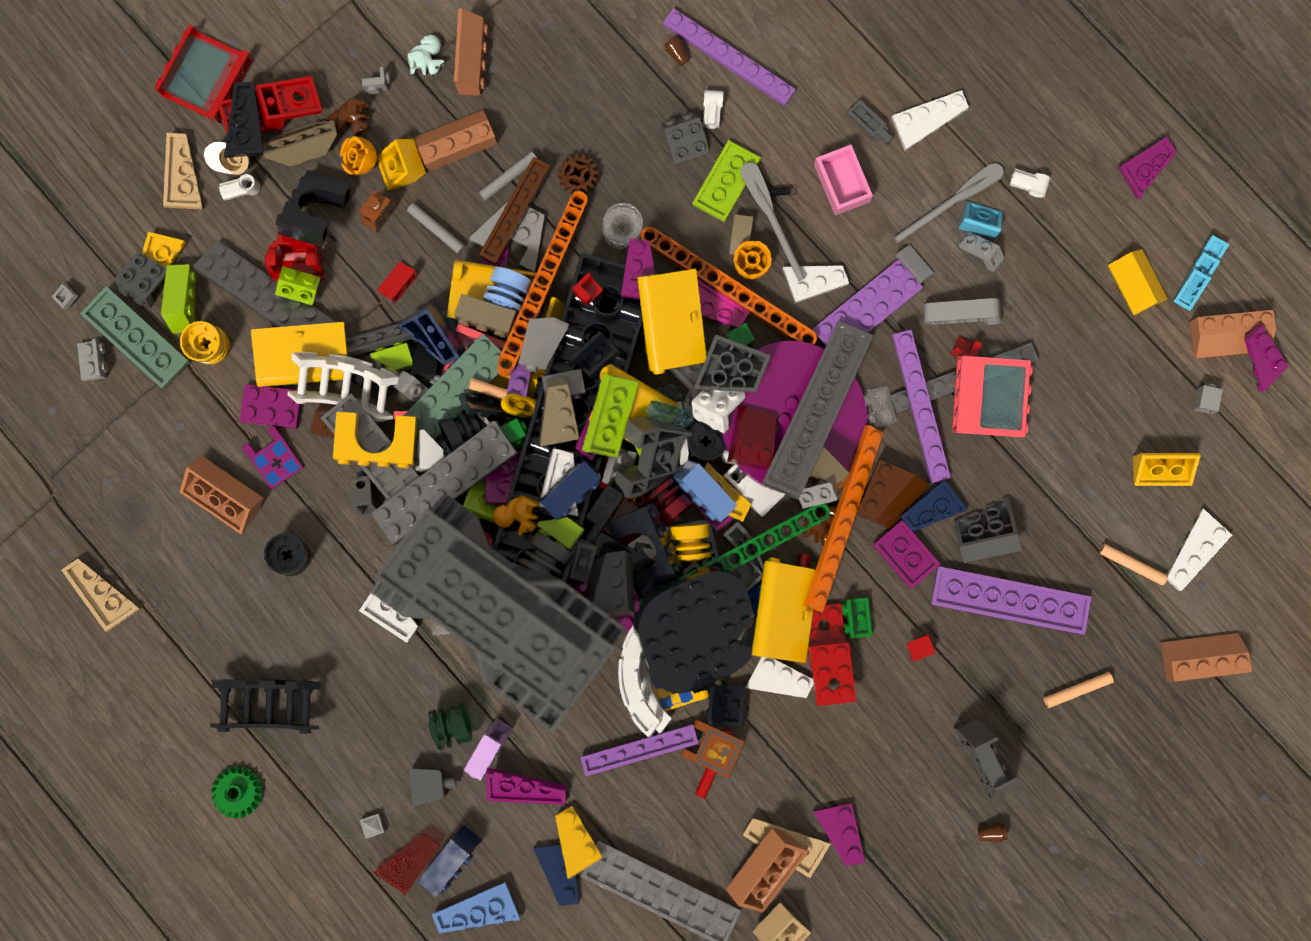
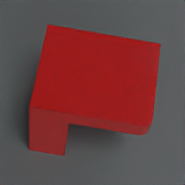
[572,273,603,307]
[950,337,982,357]
[907,635,935,661]

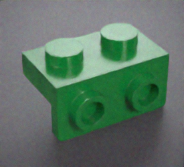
[841,598,872,639]

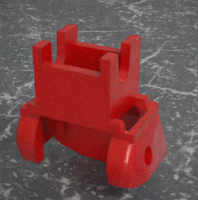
[265,234,325,282]

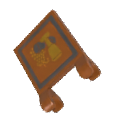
[681,720,745,778]

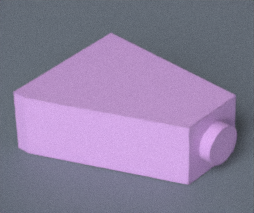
[464,719,513,781]

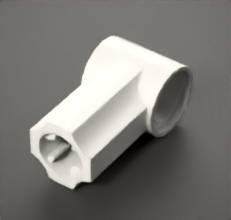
[703,90,724,129]
[1010,169,1050,198]
[219,174,260,201]

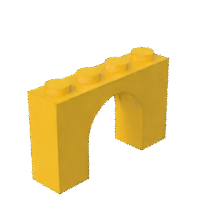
[333,412,418,469]

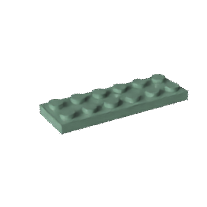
[80,286,190,389]
[403,334,509,440]

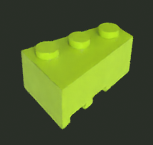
[161,264,197,334]

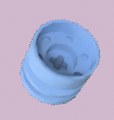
[483,267,532,313]

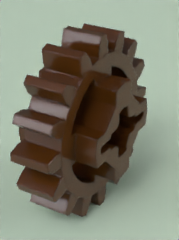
[557,154,598,195]

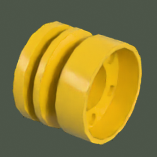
[180,321,230,365]
[668,523,711,562]

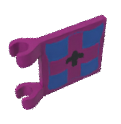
[242,426,304,489]

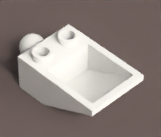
[721,449,785,517]

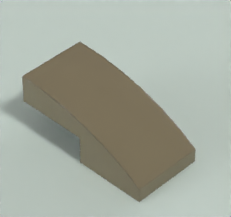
[729,214,753,255]

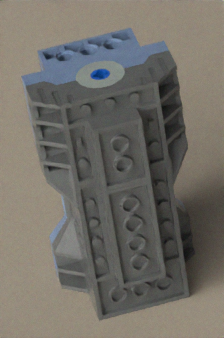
[370,493,627,733]

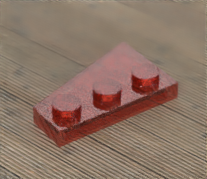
[373,833,440,895]

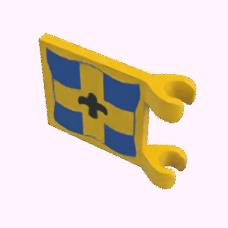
[651,677,708,711]

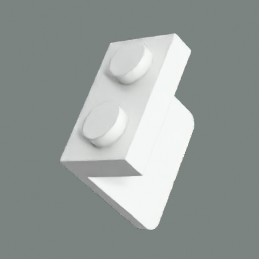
[692,390,745,433]

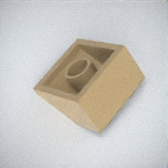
[752,903,811,941]

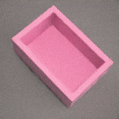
[814,145,873,216]

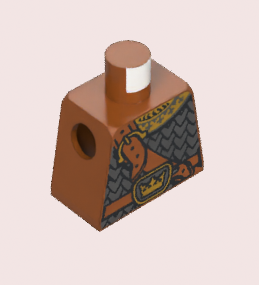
[359,190,398,233]

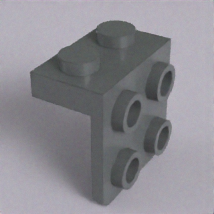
[660,112,709,164]
[114,252,166,308]

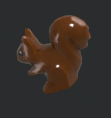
[327,98,369,137]
[802,504,837,546]

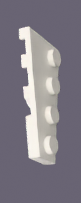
[892,90,969,151]
[1166,509,1232,591]

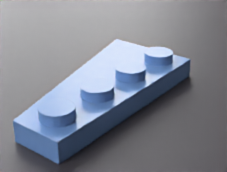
[432,881,521,933]

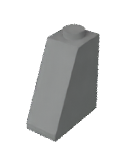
[518,317,569,372]

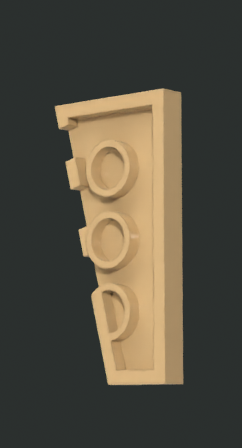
[163,133,203,210]
[61,559,140,632]
[742,818,831,878]

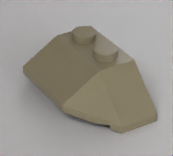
[262,120,337,166]

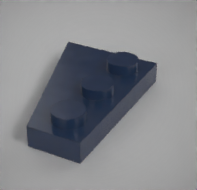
[899,480,968,532]
[533,844,579,906]

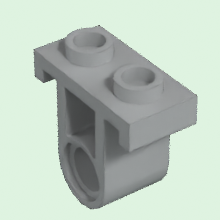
[392,370,429,403]

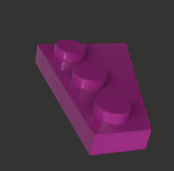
[1118,137,1176,199]
[1244,325,1289,393]

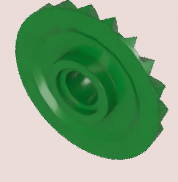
[210,766,263,819]

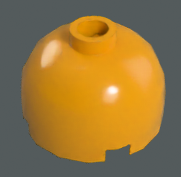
[340,136,377,175]
[733,241,771,280]

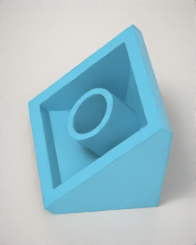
[958,201,1003,239]

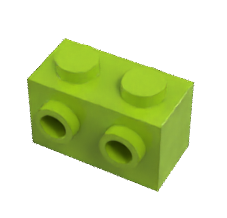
[275,266,320,306]

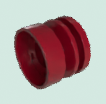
[642,478,693,527]

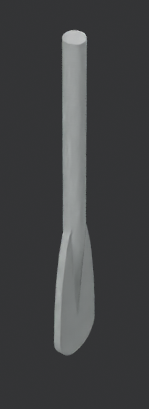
[741,163,805,281]
[894,163,1004,243]

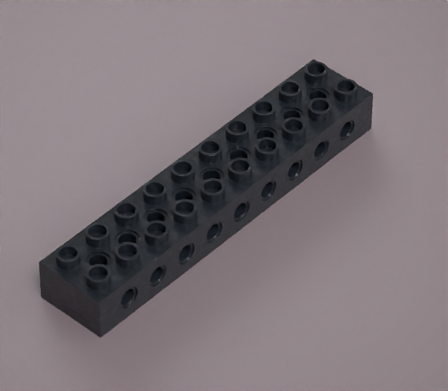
[493,253,656,584]

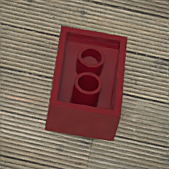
[727,405,776,471]

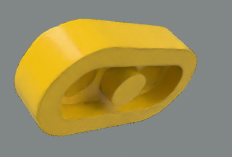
[501,393,536,419]

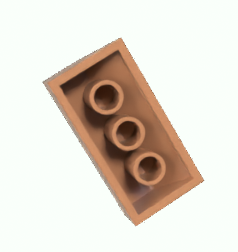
[454,8,488,96]
[414,110,497,172]
[1189,310,1276,359]
[180,456,263,535]
[1160,633,1252,682]
[726,828,809,912]

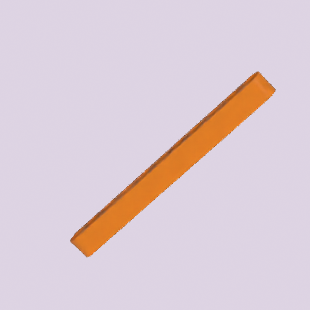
[497,191,587,377]
[641,227,817,345]

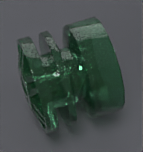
[428,702,472,750]

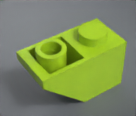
[370,342,413,373]
[537,517,585,550]

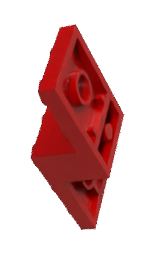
[217,76,322,136]
[807,604,856,706]

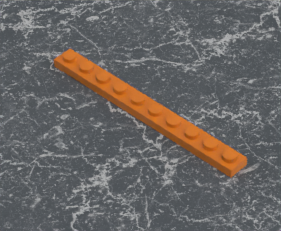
[804,425,883,612]

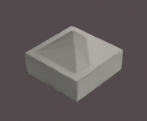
[52,283,78,310]
[360,813,385,839]

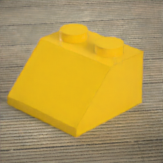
[377,139,426,191]

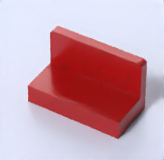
[377,262,418,304]

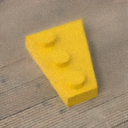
[555,806,603,879]

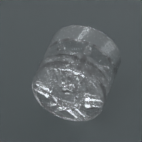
[602,203,643,249]

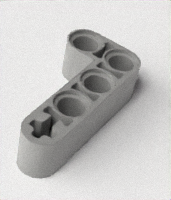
[924,298,1001,325]

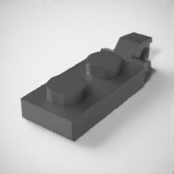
[846,100,893,146]

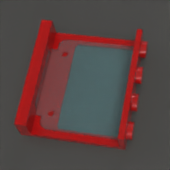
[155,25,254,124]

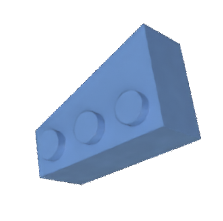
[673,461,738,522]

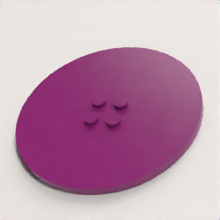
[721,341,868,493]

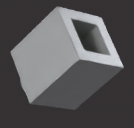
[1193,384,1223,414]

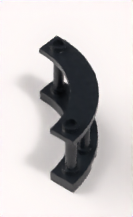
[210,679,320,734]

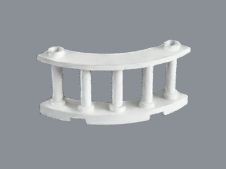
[288,352,398,422]
[618,626,672,737]

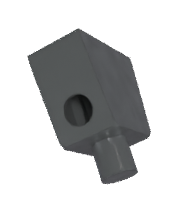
[351,468,378,516]
[409,767,456,807]

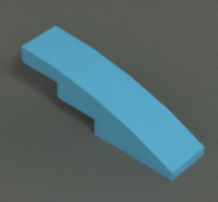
[1173,235,1229,311]

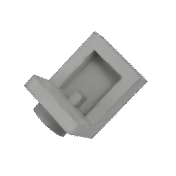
[362,67,390,94]

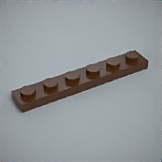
[479,157,551,265]

